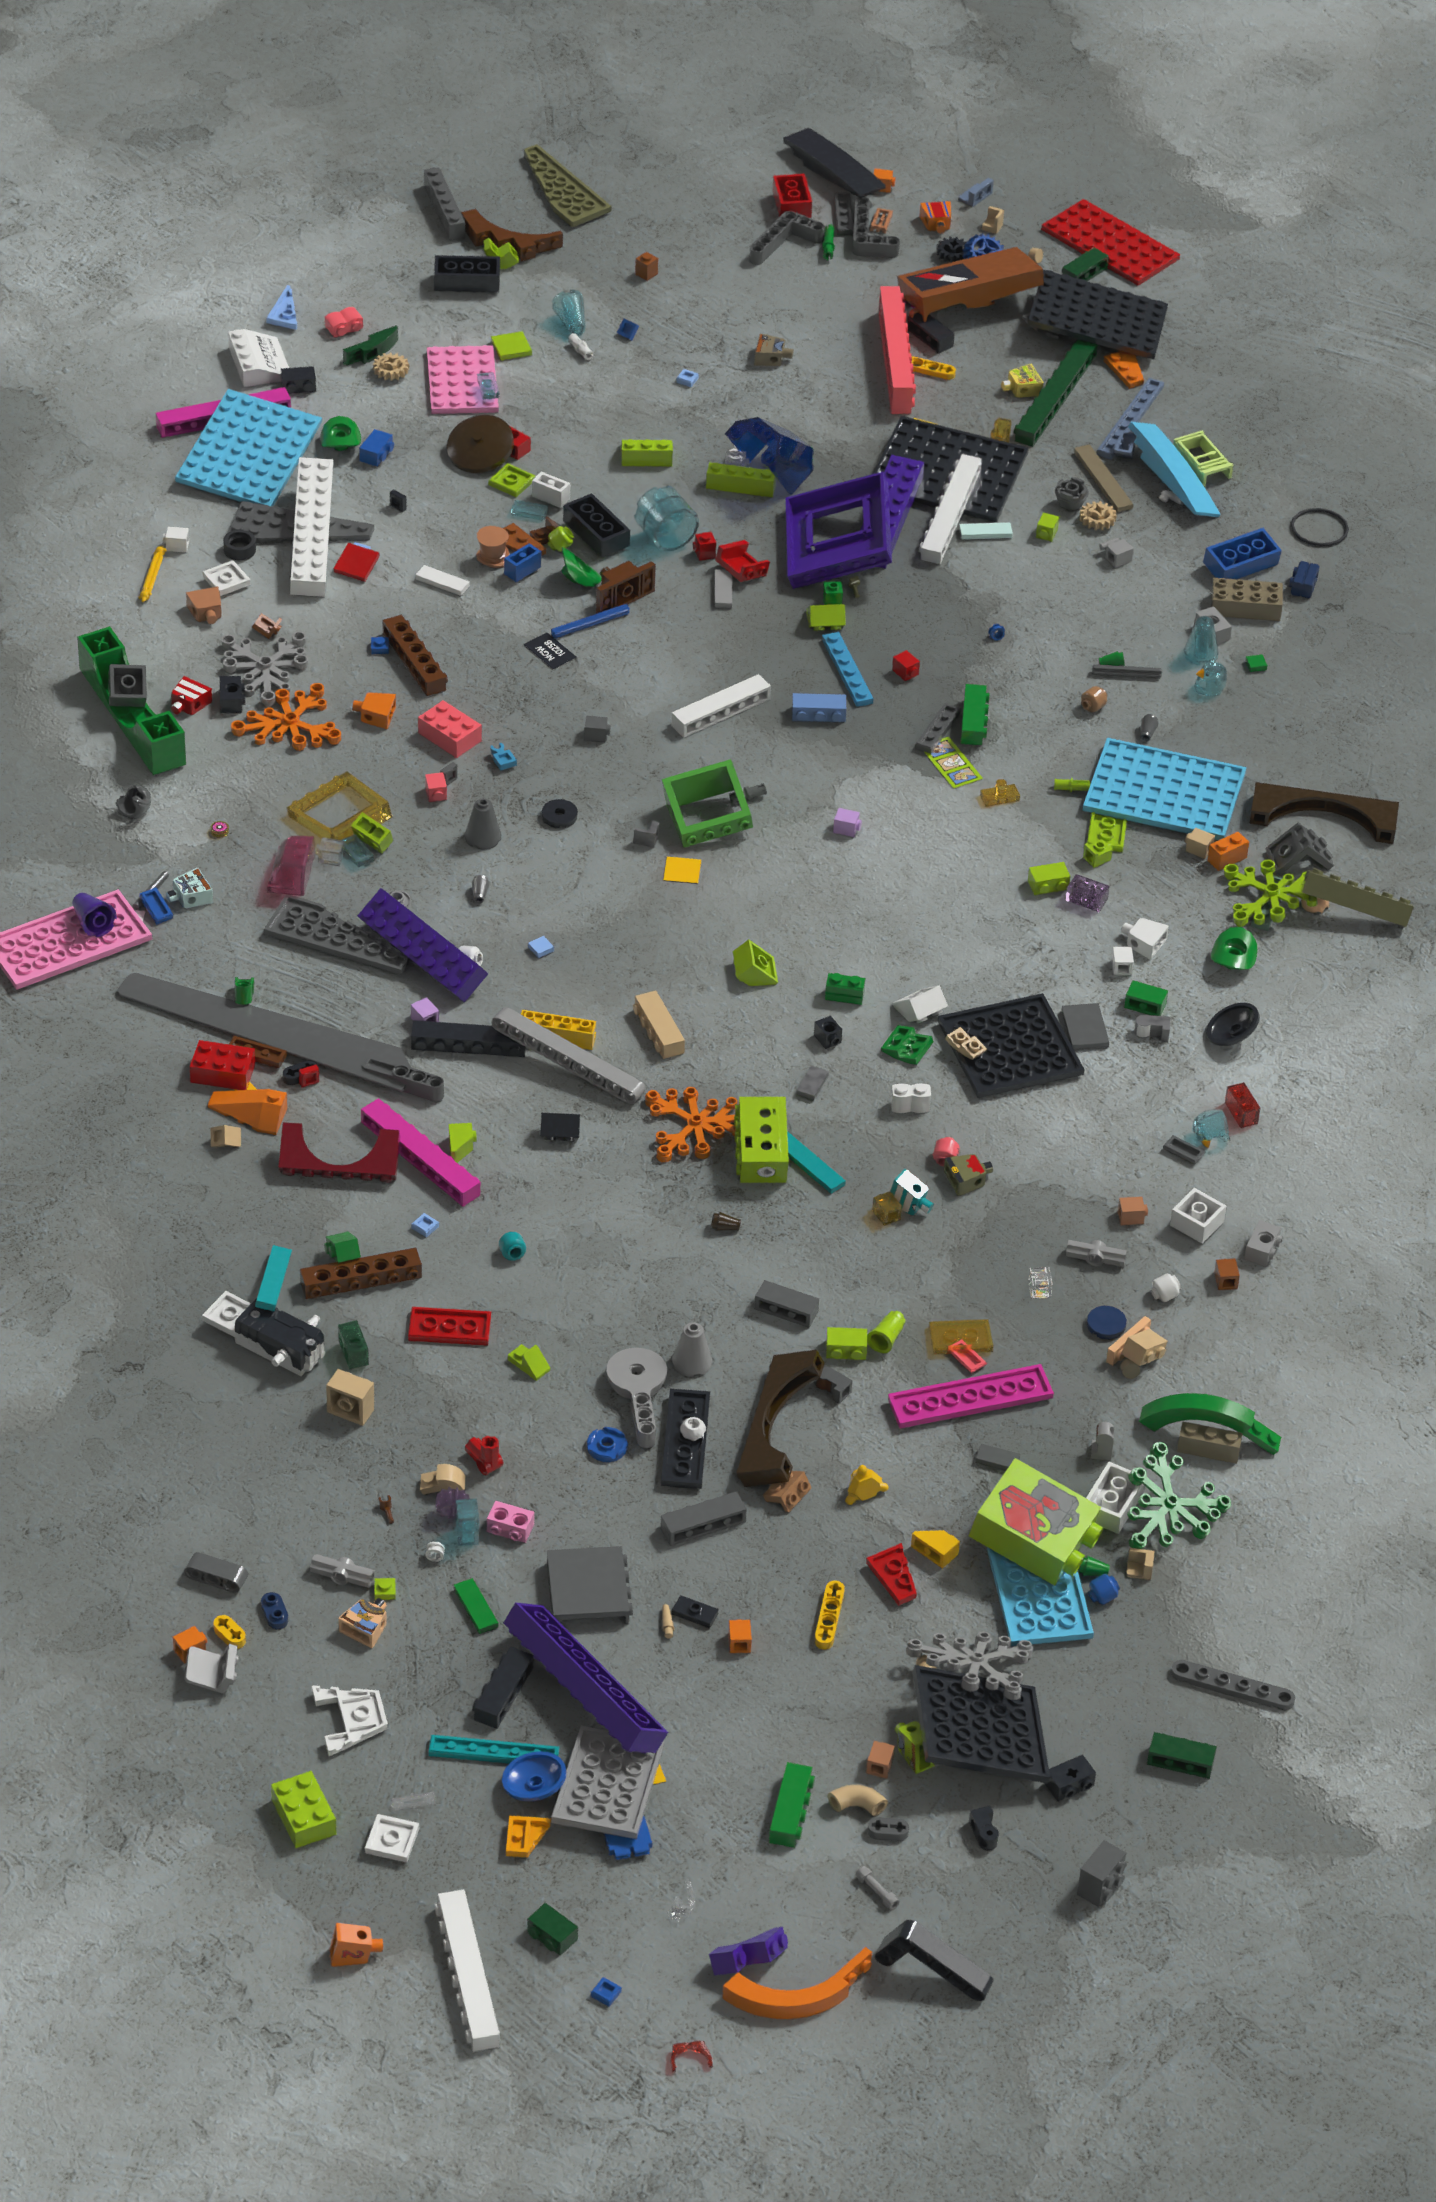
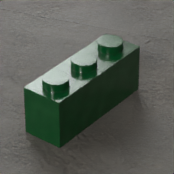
[1062,247,1109,281]
[1147,1732,1217,1779]

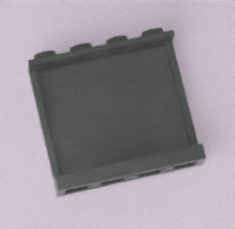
[547,1546,633,1624]

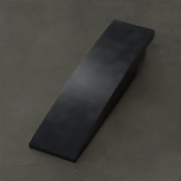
[783,128,886,198]

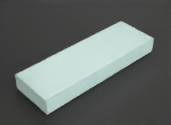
[959,523,1013,540]

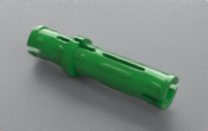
[822,224,835,260]

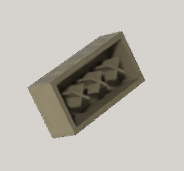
[1211,578,1283,621]

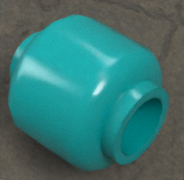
[499,1232,526,1261]

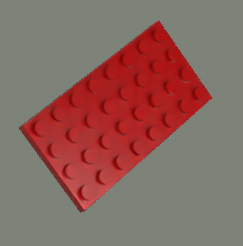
[1041,199,1180,286]

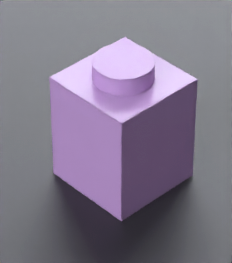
[833,808,862,837]
[411,997,439,1022]

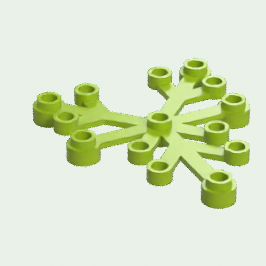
[1224,860,1330,927]

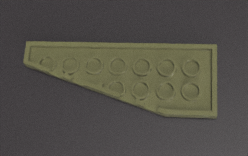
[524,144,612,227]

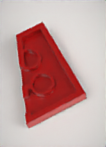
[866,1543,917,1606]

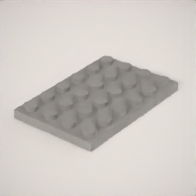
[552,1726,664,1839]

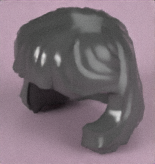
[116,784,151,819]

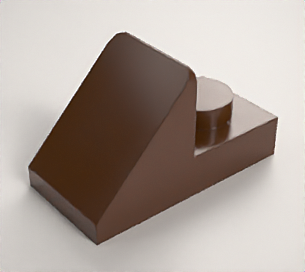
[530,517,561,545]

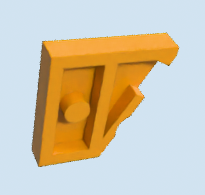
[506,1816,551,1858]

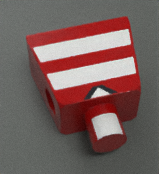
[171,676,212,715]

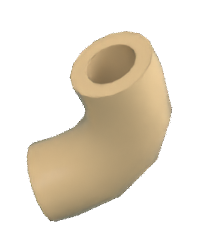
[827,1785,888,1816]

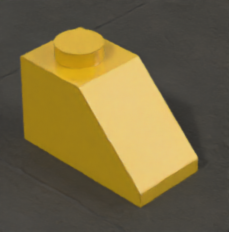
[911,1530,960,1569]

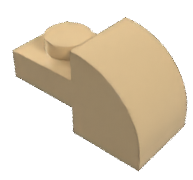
[420,1464,465,1496]

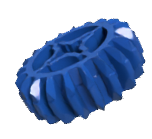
[963,233,1004,259]

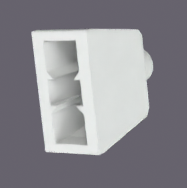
[1121,918,1169,960]

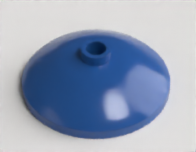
[502,1751,567,1801]

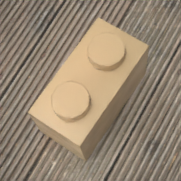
[1121,1329,1168,1366]

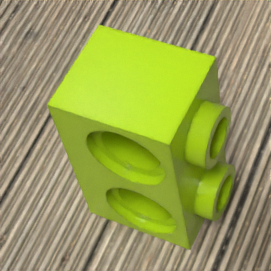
[351,812,393,854]

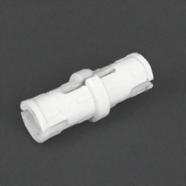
[568,333,594,360]

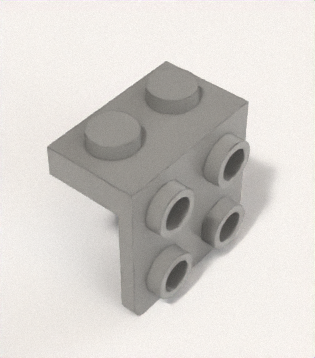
[184,1644,239,1694]

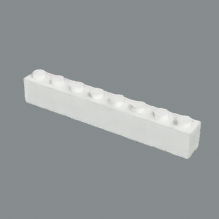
[919,454,981,564]
[435,1890,500,2052]

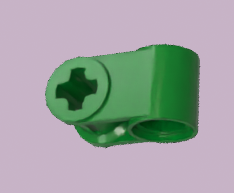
[235,977,254,1005]

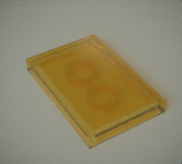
[929,1319,993,1355]

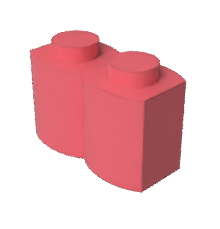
[325,307,363,337]

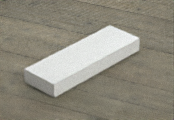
[416,565,470,596]

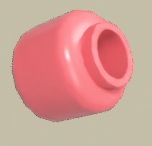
[933,1137,960,1167]

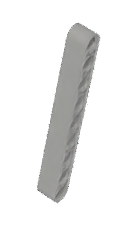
[491,1007,645,1104]

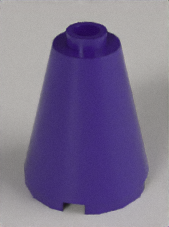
[72,892,117,937]

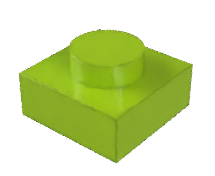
[374,1578,396,1600]

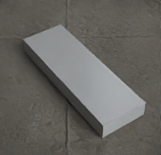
[715,569,732,608]

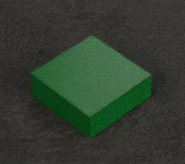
[1245,654,1267,672]

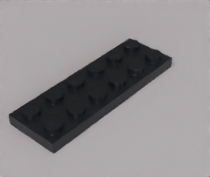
[661,1388,710,1489]

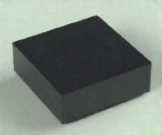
[390,489,407,512]

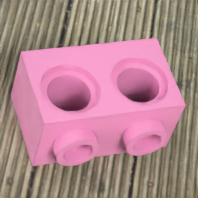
[487,1501,534,1543]

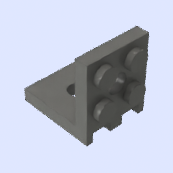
[1265,822,1334,876]

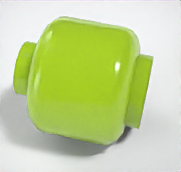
[548,526,574,552]

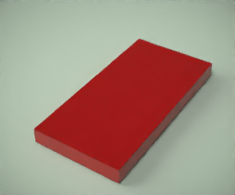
[408,1307,491,1346]

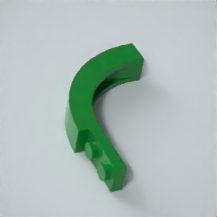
[1139,1393,1281,1455]

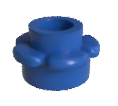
[988,624,1005,641]

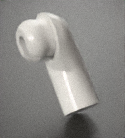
[1159,490,1184,505]

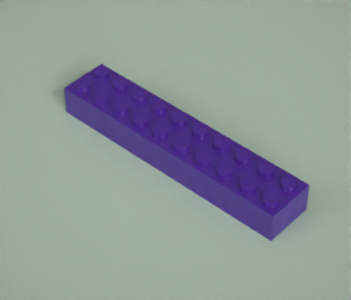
[503,1602,669,1754]

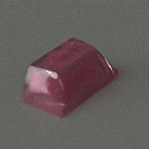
[267,836,315,896]

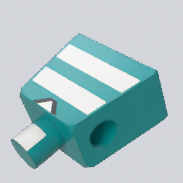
[887,1168,934,1215]

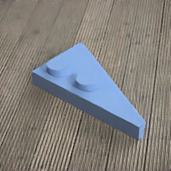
[267,285,297,330]

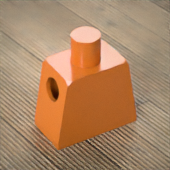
[352,693,396,729]

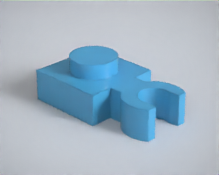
[490,743,517,771]

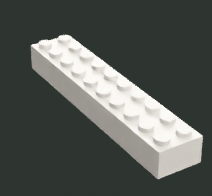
[290,457,333,597]

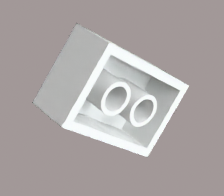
[1086,1462,1145,1534]

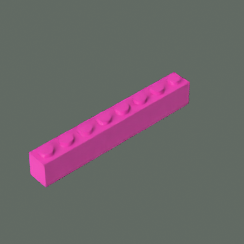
[156,387,291,438]
[361,1098,481,1207]

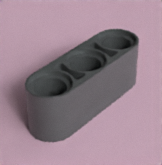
[184,1552,248,1593]

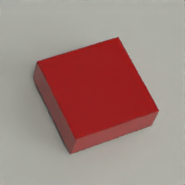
[299,1064,319,1088]

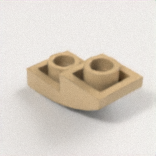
[945,1027,987,1060]

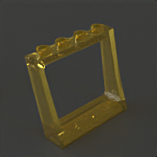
[287,771,392,851]

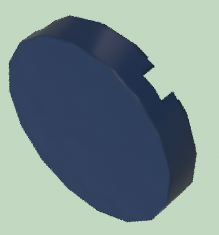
[1087,1305,1127,1340]

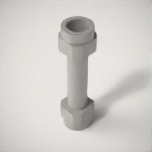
[856,1866,900,1910]

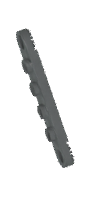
[1171,1660,1295,1711]

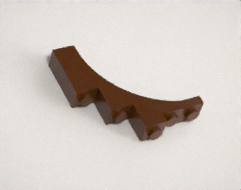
[461,209,563,261]

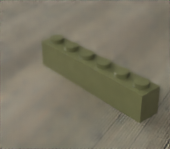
[1301,868,1414,927]

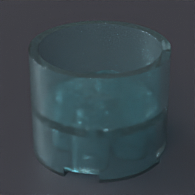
[634,485,699,551]

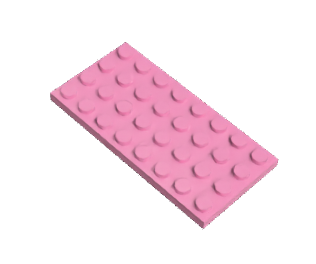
[0,889,152,990]

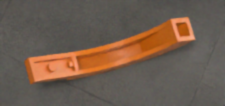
[722,1947,872,2019]

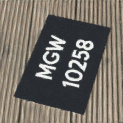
[523,632,577,669]

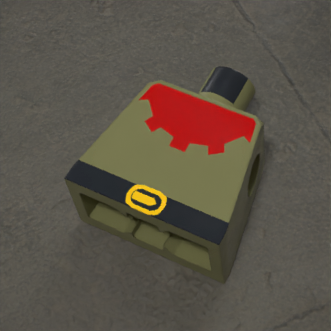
[944,1154,993,1196]

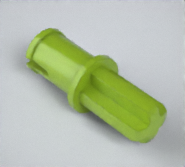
[1054,778,1090,792]

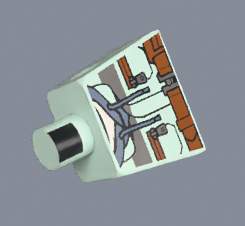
[166,868,213,908]

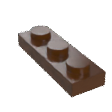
[229,1036,287,1069]

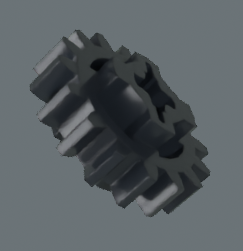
[936,237,968,263]

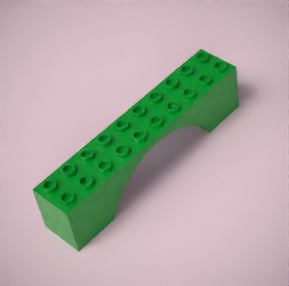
[77,626,186,775]

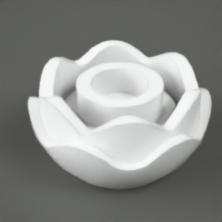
[680,1417,706,1441]

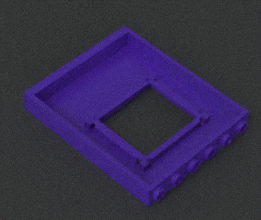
[785,471,892,589]

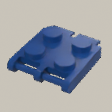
[603,1816,652,1860]

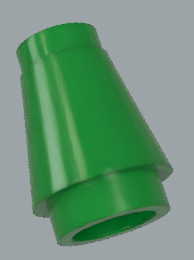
[1098,651,1125,666]
[1078,1555,1110,1576]

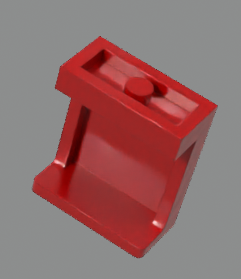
[715,540,770,582]

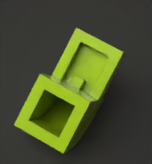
[483,238,519,269]

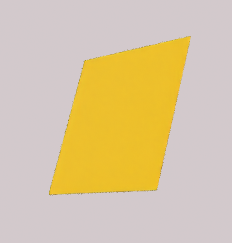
[663,857,701,883]

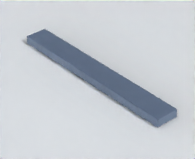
[1096,378,1164,460]

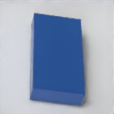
[139,887,173,925]

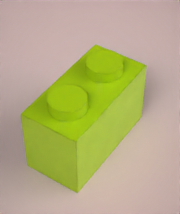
[1028,862,1071,895]
[826,1327,867,1360]

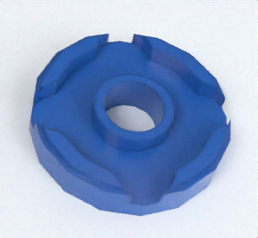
[587,1427,628,1462]

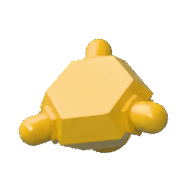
[845,1465,889,1505]

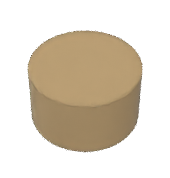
[1028,248,1043,263]

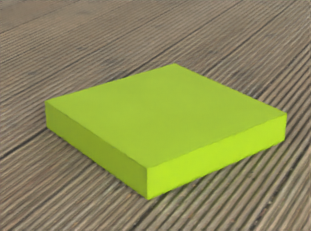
[491,331,532,361]
[488,463,536,497]

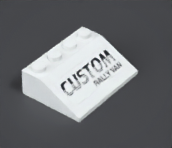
[228,329,289,387]

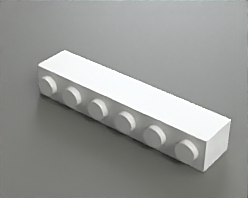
[671,674,771,738]

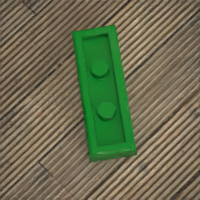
[454,1578,499,1634]

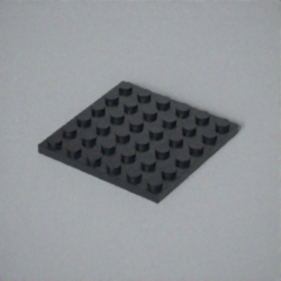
[938,993,1085,1098]
[913,1665,1050,1783]

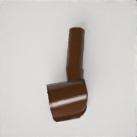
[379,1495,394,1524]

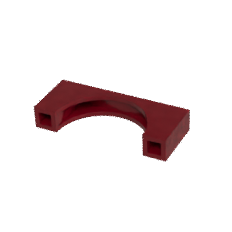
[278,1122,400,1182]

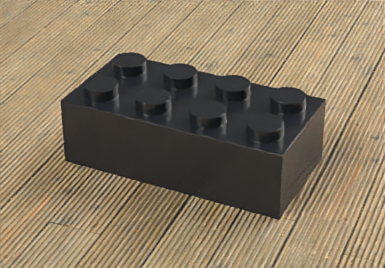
[434,255,500,293]
[563,493,630,558]

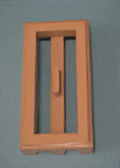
[870,208,893,234]

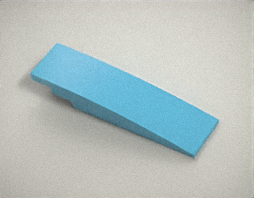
[1128,422,1220,517]

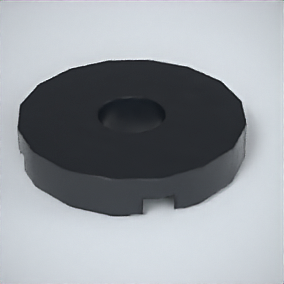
[542,799,578,828]

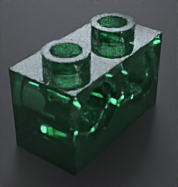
[338,1320,369,1369]

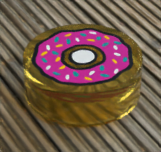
[211,821,229,838]

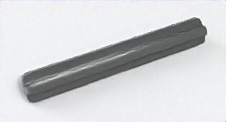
[1092,665,1162,678]

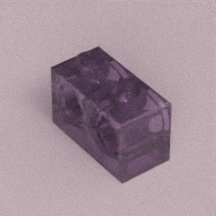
[1066,874,1110,912]

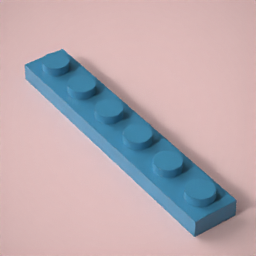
[822,632,874,707]

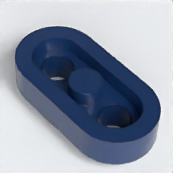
[261,1592,288,1629]

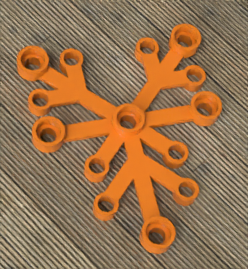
[231,683,341,751]
[645,1087,737,1163]

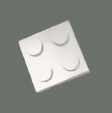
[203,560,250,596]
[365,1814,419,1863]

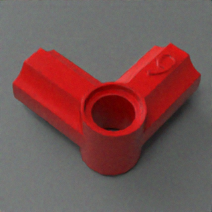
[465,1435,504,1475]

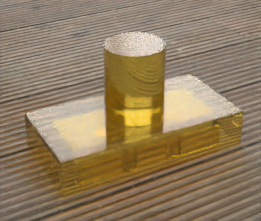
[980,779,1020,807]

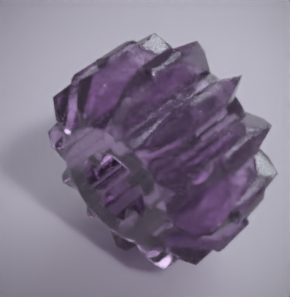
[435,1487,470,1520]

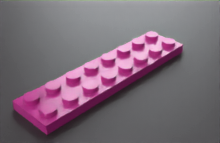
[888,1364,1054,1429]

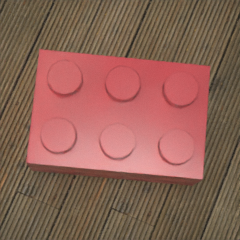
[418,700,482,758]

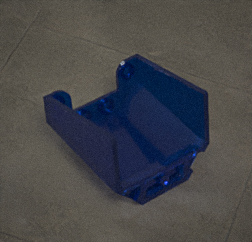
[725,417,814,495]

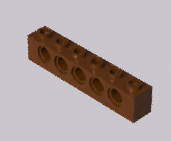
[382,614,448,696]
[300,1248,422,1299]

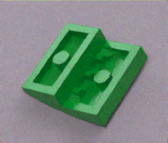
[881,1025,934,1065]

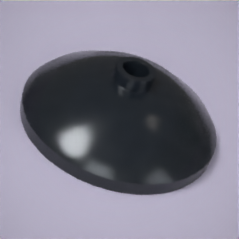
[1206,1003,1260,1046]

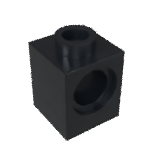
[814,1015,843,1049]

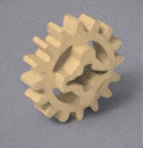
[373,352,409,381]
[1079,501,1117,531]

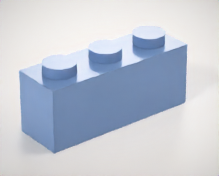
[792,693,846,722]

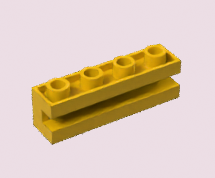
[521,1010,596,1050]

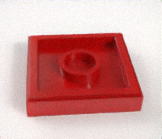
[333,543,380,582]

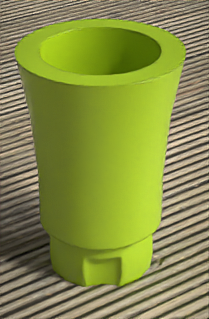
[867,1311,906,1354]

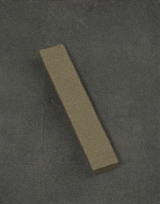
[1074,444,1133,512]

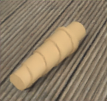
[662,1604,674,1639]

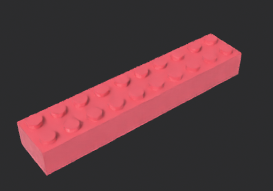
[878,286,916,414]

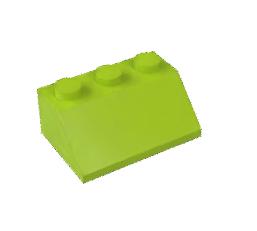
[621,439,673,467]

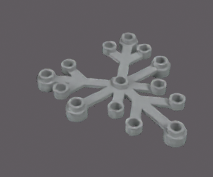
[221,631,308,707]
[906,1632,1033,1700]

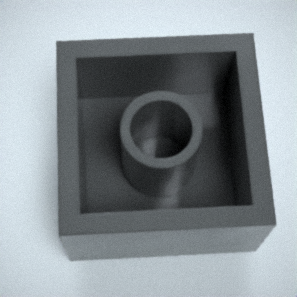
[108,664,147,707]
[1077,1840,1127,1907]

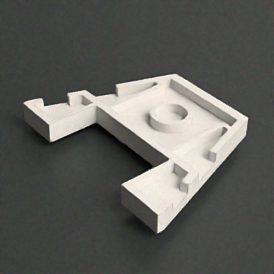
[312,1686,388,1756]

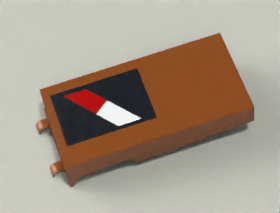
[897,247,1044,322]

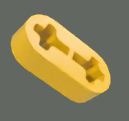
[213,1615,246,1649]

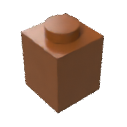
[635,252,658,281]
[1214,1259,1240,1290]

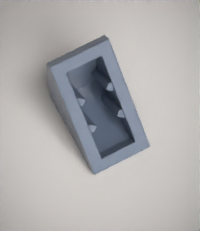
[1114,430,1137,459]

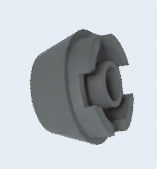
[1055,477,1089,510]

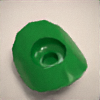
[320,416,361,451]
[561,547,602,587]
[1211,927,1258,970]

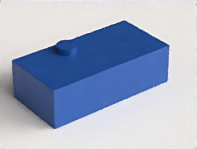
[1203,528,1282,579]

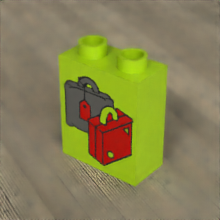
[969,1458,1104,1586]

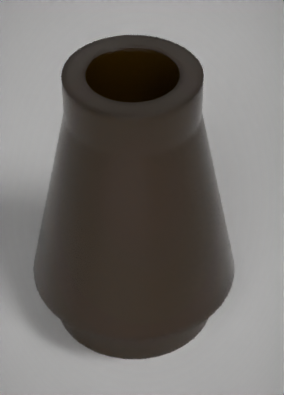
[711,1212,741,1231]

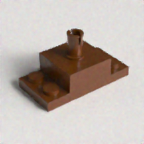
[596,561,656,614]

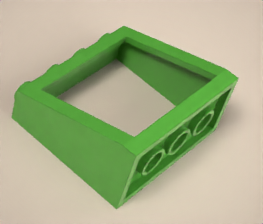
[662,759,753,848]

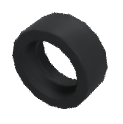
[223,530,256,560]

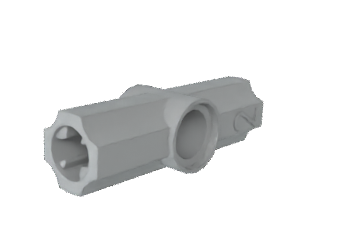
[1066,1240,1127,1267]
[310,1554,375,1588]

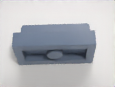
[959,178,993,207]

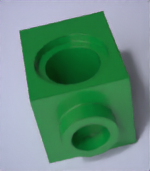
[823,581,843,605]

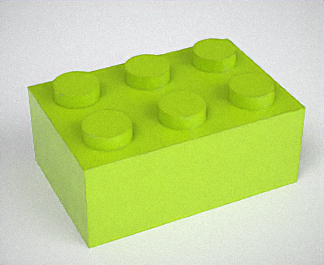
[271,1770,336,1848]

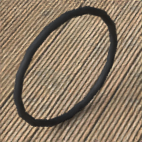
[1290,508,1349,546]

